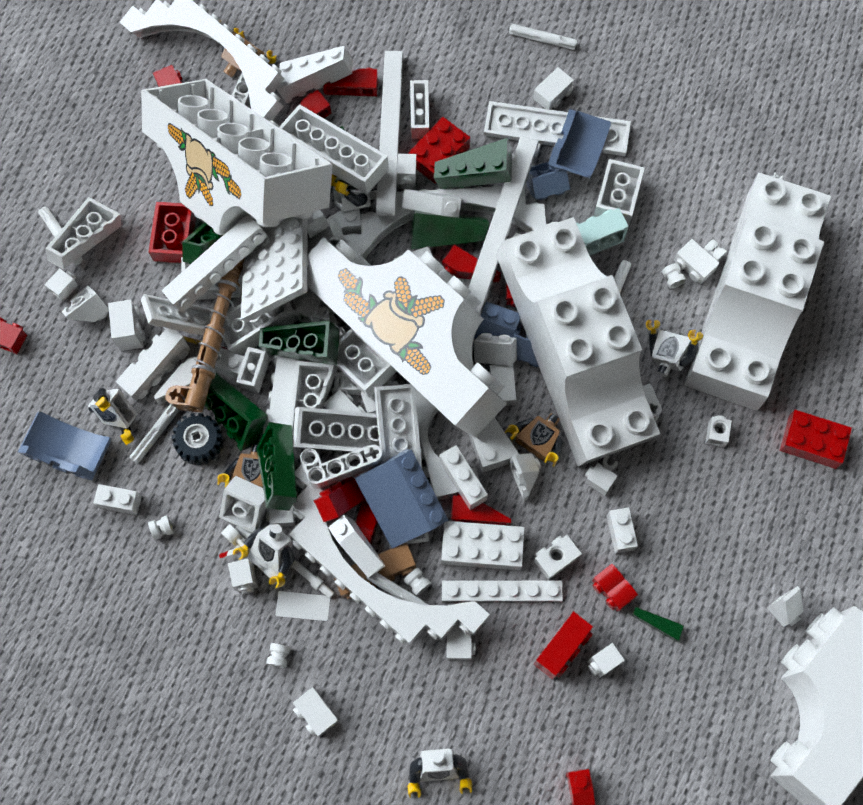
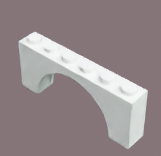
[415,388,480,501]

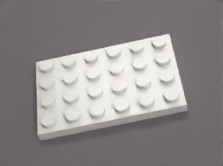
[241,217,307,323]

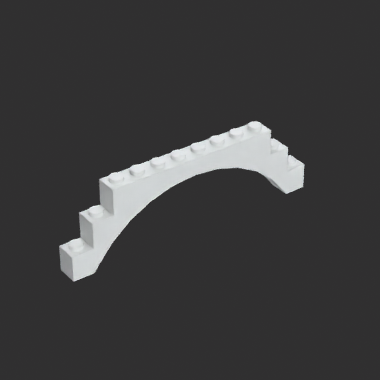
[120,0,285,128]
[343,185,558,259]
[289,456,490,645]

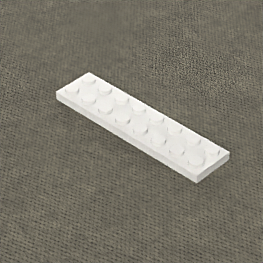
[484,101,631,156]
[374,384,429,546]

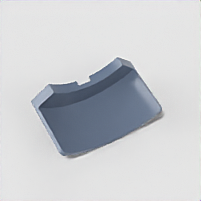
[548,109,611,178]
[18,412,111,480]

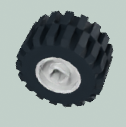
[172,413,223,465]

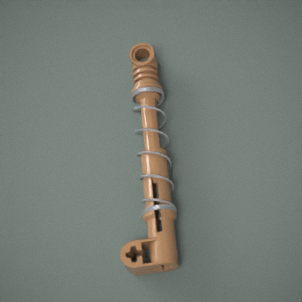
[165,257,245,412]

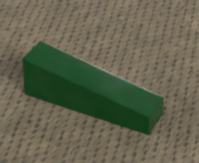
[632,607,684,642]

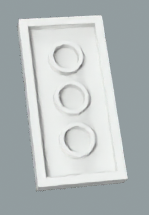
[141,294,213,335]

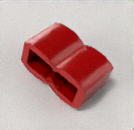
[592,564,638,612]

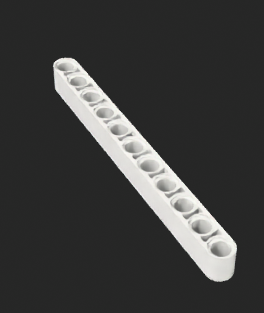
[376,51,403,216]
[468,136,539,315]

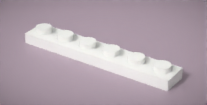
[442,581,563,602]

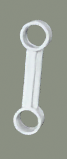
[221,524,286,585]

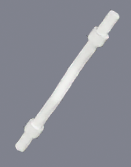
[235,526,334,599]

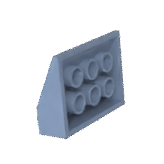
[355,449,448,548]

